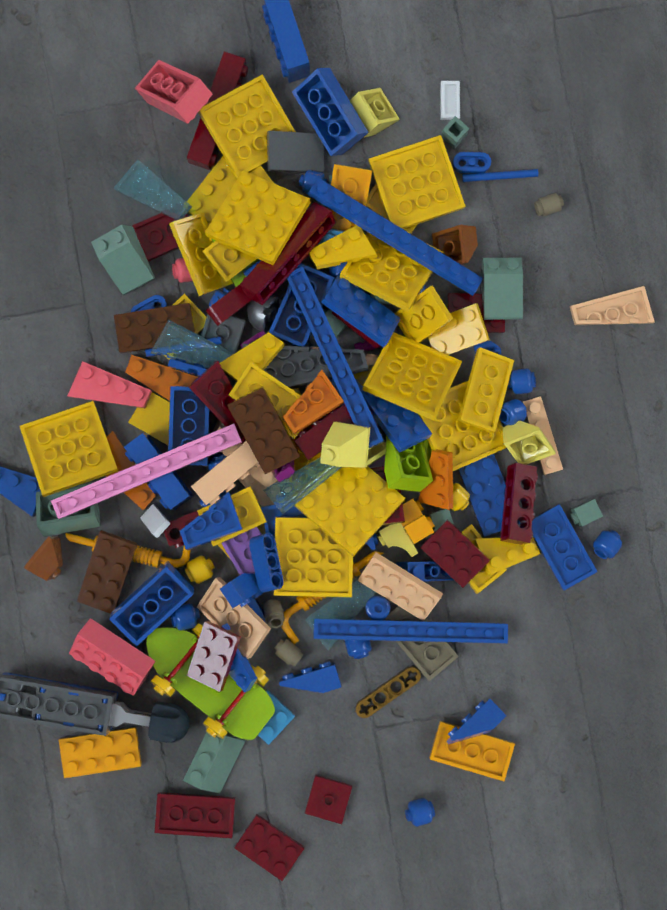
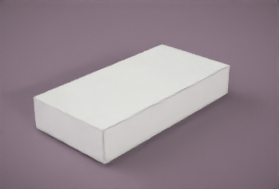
[440,81,460,120]
[140,504,170,538]

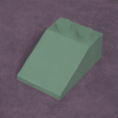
[91,224,155,295]
[480,258,523,320]

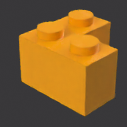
[401,498,435,544]

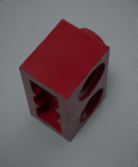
[164,511,199,548]

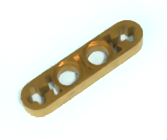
[356,666,421,718]

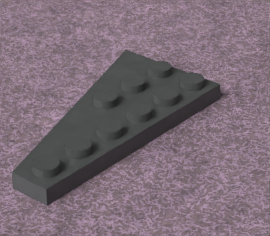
[242,344,368,389]

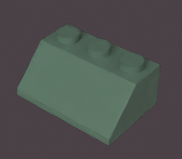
[36,482,100,537]
[183,732,246,793]

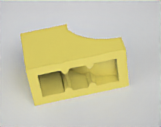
[377,523,418,557]

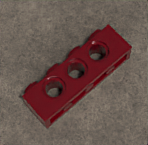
[500,463,538,545]

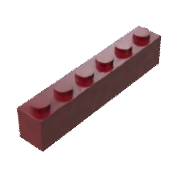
[187,51,249,170]
[240,202,336,305]

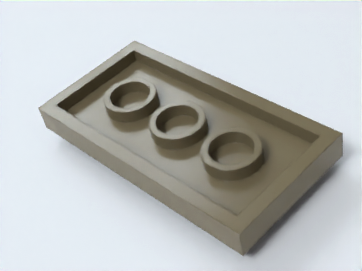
[383,606,459,681]

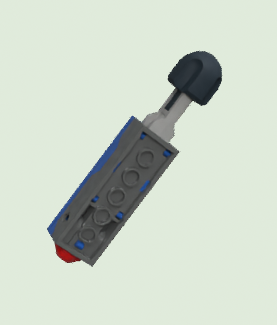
[0,672,189,743]

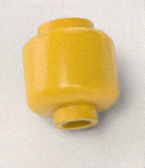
[450,483,470,511]
[185,555,215,584]

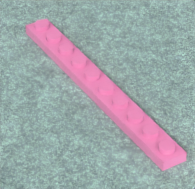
[51,424,242,519]

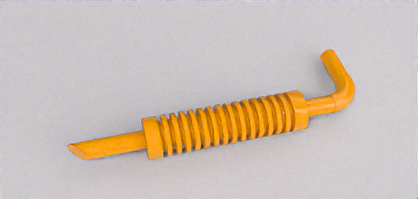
[65,533,191,568]
[281,551,384,644]

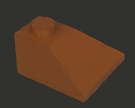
[432,224,478,265]
[24,536,63,581]

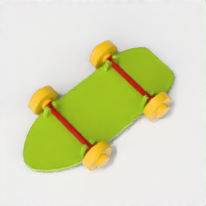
[146,623,275,740]

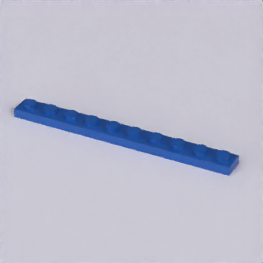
[308,178,483,296]
[287,266,384,448]
[313,619,508,643]

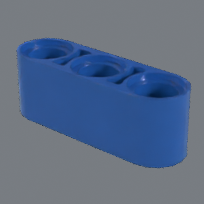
[249,533,284,592]

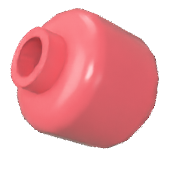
[172,258,193,283]

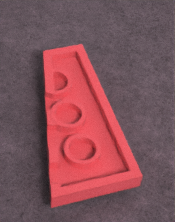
[67,361,152,409]

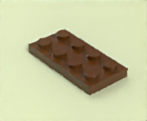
[114,303,196,354]
[227,386,300,474]
[77,530,138,614]

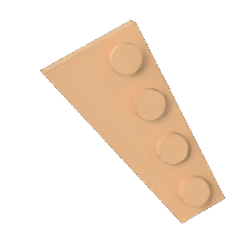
[570,286,655,325]

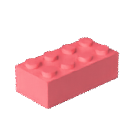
[135,60,213,124]
[69,618,156,696]

